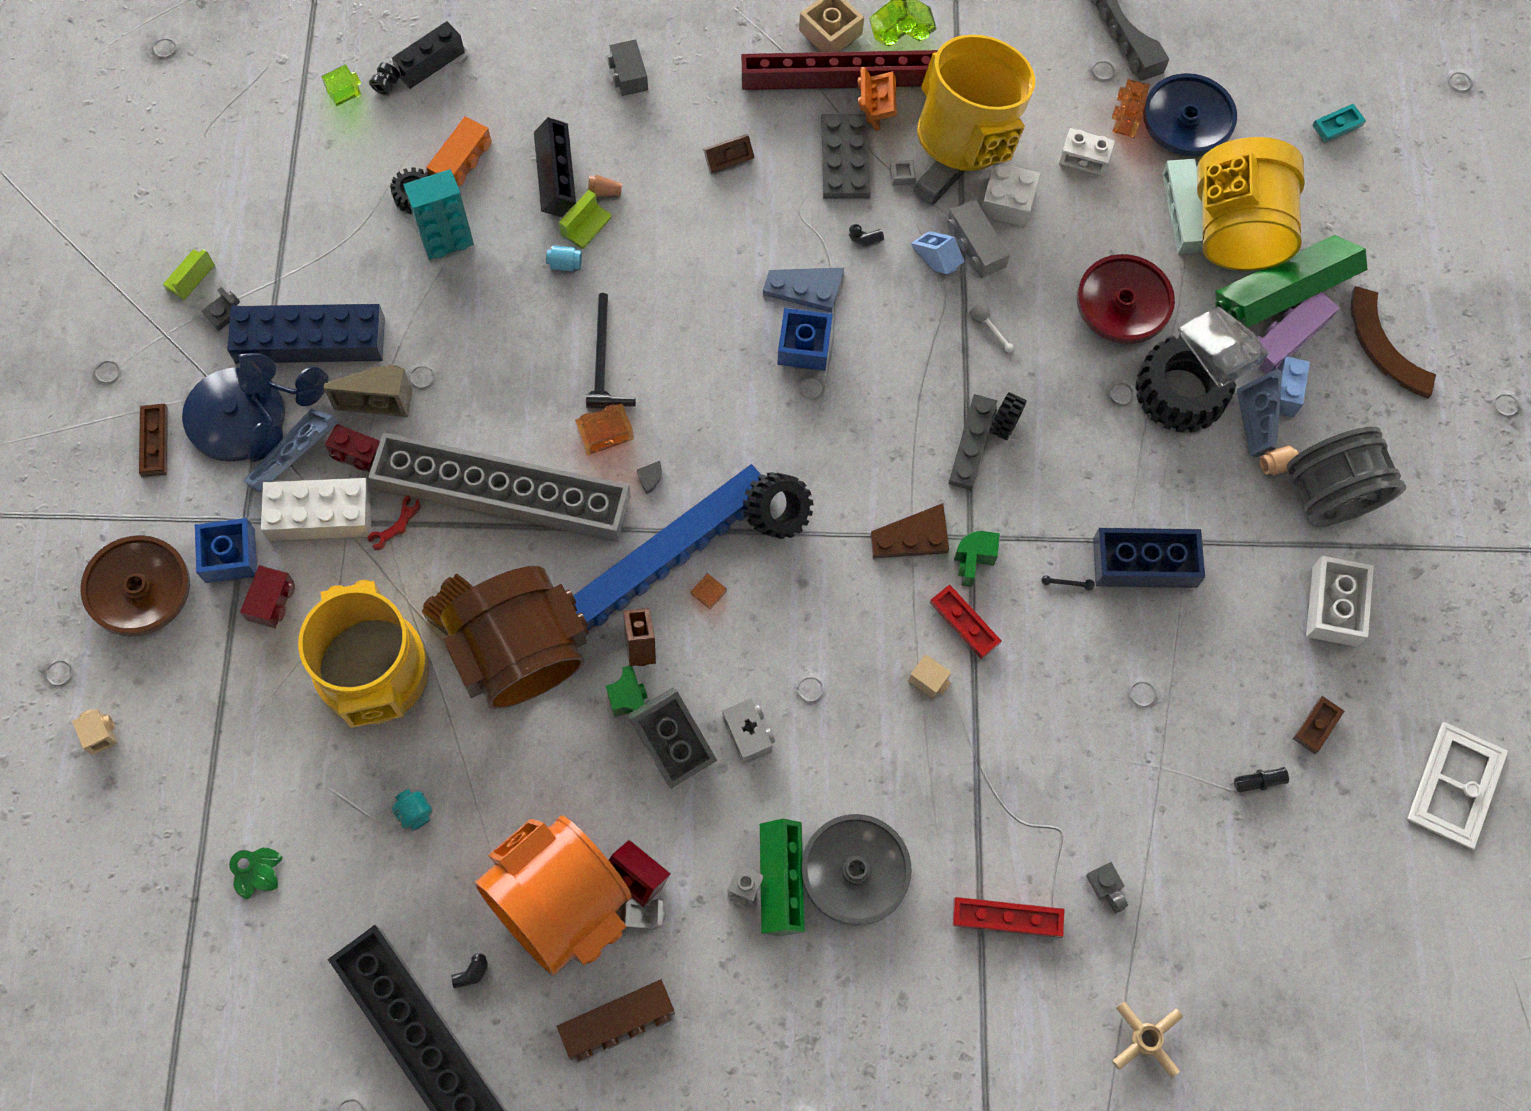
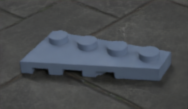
[243,409,339,492]

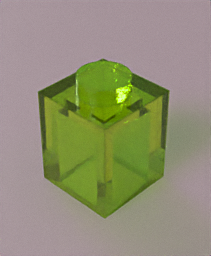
[321,64,361,106]

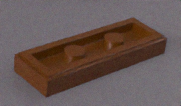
[139,403,168,477]

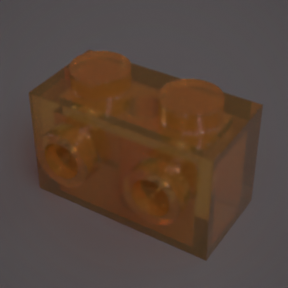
[1111,79,1150,138]
[575,404,634,456]

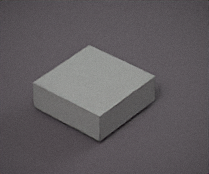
[890,160,916,186]

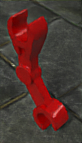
[367,495,421,550]

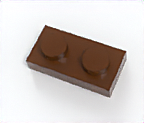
[703,134,755,173]
[1293,696,1345,754]

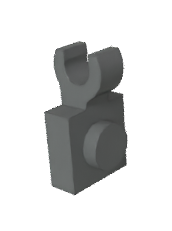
[1086,862,1128,914]

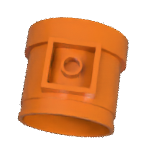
[474,815,632,976]

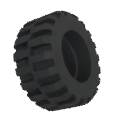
[1135,334,1236,433]

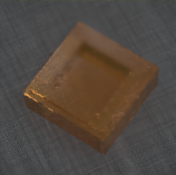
[691,573,727,610]

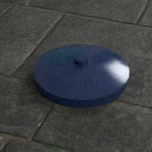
[1143,73,1237,157]
[182,368,285,462]

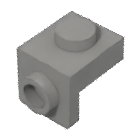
[727,865,763,907]
[621,899,666,931]

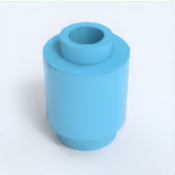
[546,245,582,272]

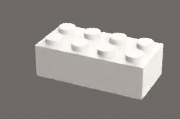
[261,478,372,541]

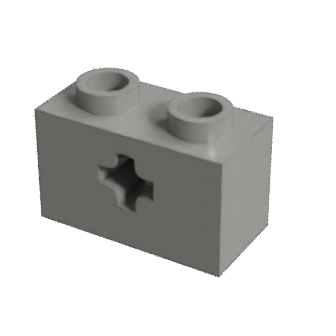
[722,698,775,764]

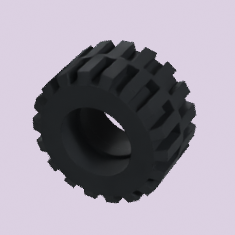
[743,472,814,539]

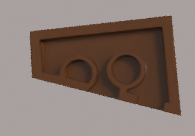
[870,503,949,559]

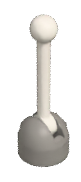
[969,301,1014,353]

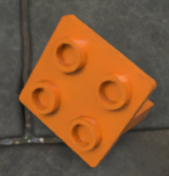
[858,67,897,131]

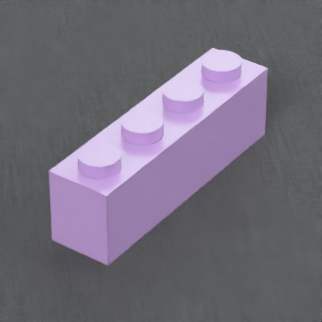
[1247,292,1340,374]

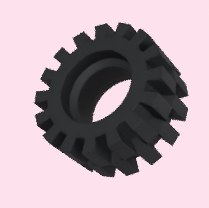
[390,167,430,214]
[989,392,1027,441]

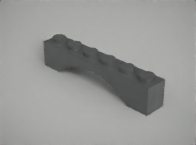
[1091,0,1169,81]

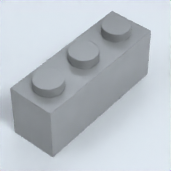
[947,199,1010,278]

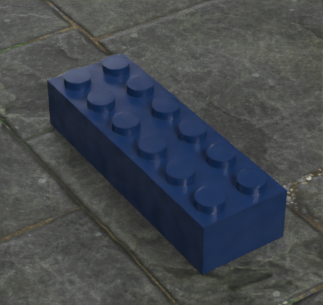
[227,304,385,364]

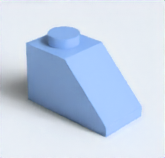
[911,231,965,274]

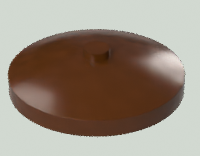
[80,535,190,636]

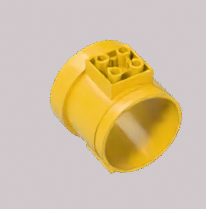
[917,35,1035,171]
[1197,137,1305,271]
[298,580,429,728]

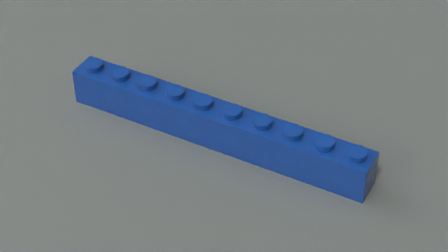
[573,464,761,636]

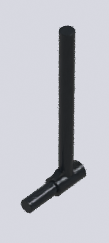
[586,293,636,408]

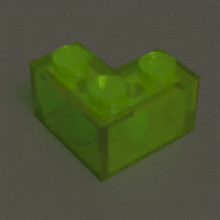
[869,0,937,47]

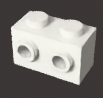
[1059,128,1115,176]

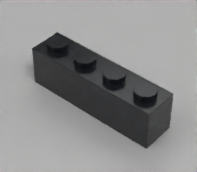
[534,117,576,217]

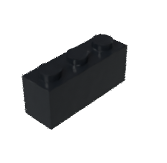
[391,21,465,89]

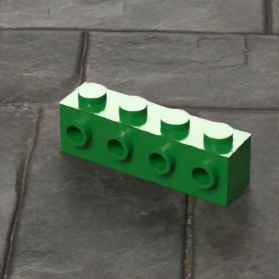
[759,818,805,936]

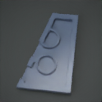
[763,267,845,313]
[1236,369,1282,457]

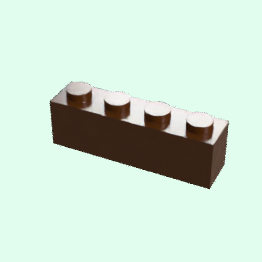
[557,979,675,1062]

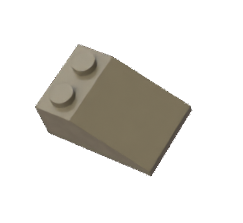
[323,365,413,417]

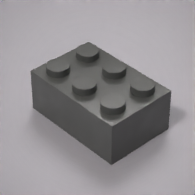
[627,688,717,789]

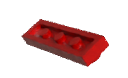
[952,897,1065,938]

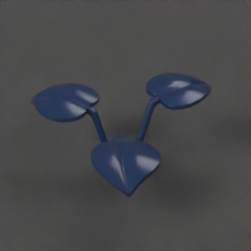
[238,353,328,462]

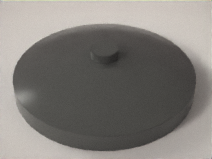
[802,814,912,926]

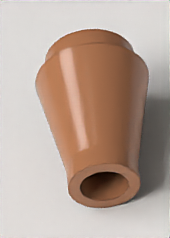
[588,174,622,198]

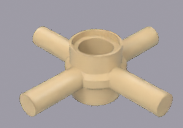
[1112,1001,1183,1078]

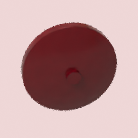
[1077,254,1175,344]

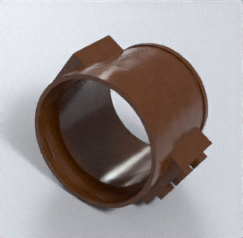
[440,566,589,709]

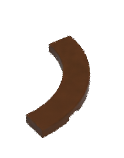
[1351,286,1436,399]

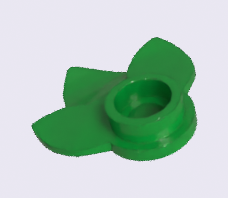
[229,847,283,900]

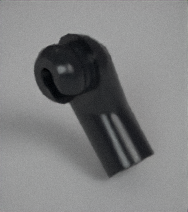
[849,224,884,246]
[451,953,488,988]

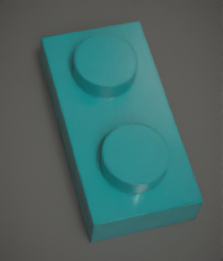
[1312,103,1366,143]

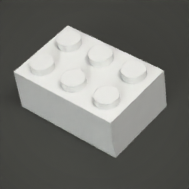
[1306,556,1374,647]

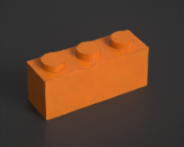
[426,116,492,186]

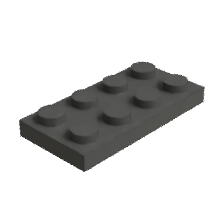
[821,114,870,199]

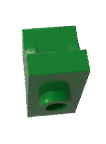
[606,665,648,717]

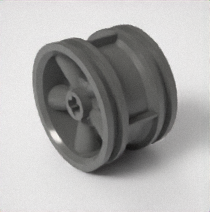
[1287,427,1406,527]

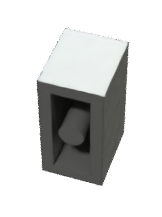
[607,39,648,96]

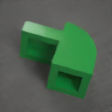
[954,531,1000,587]

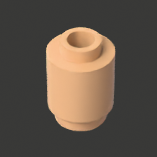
[1260,445,1299,476]

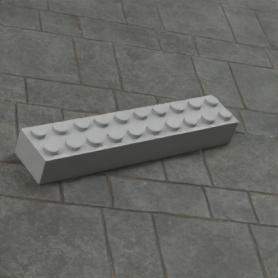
[368,432,631,542]

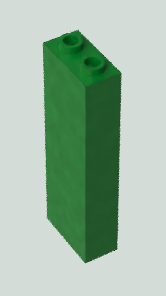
[1215,235,1368,328]

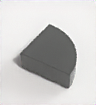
[637,461,662,494]

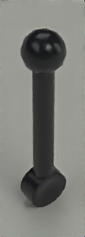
[1041,575,1095,590]

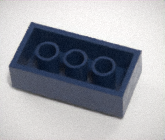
[1093,528,1205,588]

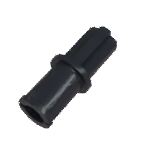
[1234,767,1289,793]

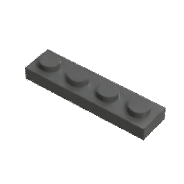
[948,394,998,491]

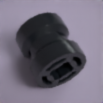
[369,62,401,96]

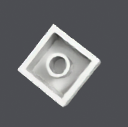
[982,163,1040,227]

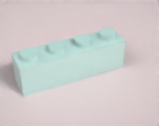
[1162,159,1203,254]

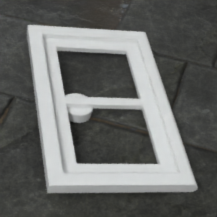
[1407,722,1508,850]

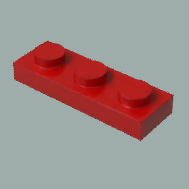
[930,584,1002,660]

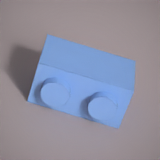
[1277,356,1310,417]

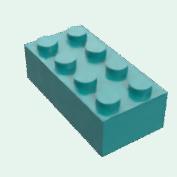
[403,169,474,260]

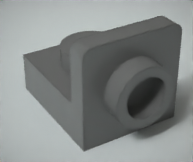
[202,287,240,331]

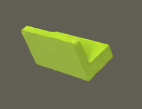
[559,189,612,249]
[163,249,215,300]

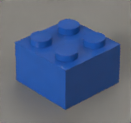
[777,308,833,371]
[195,518,257,583]

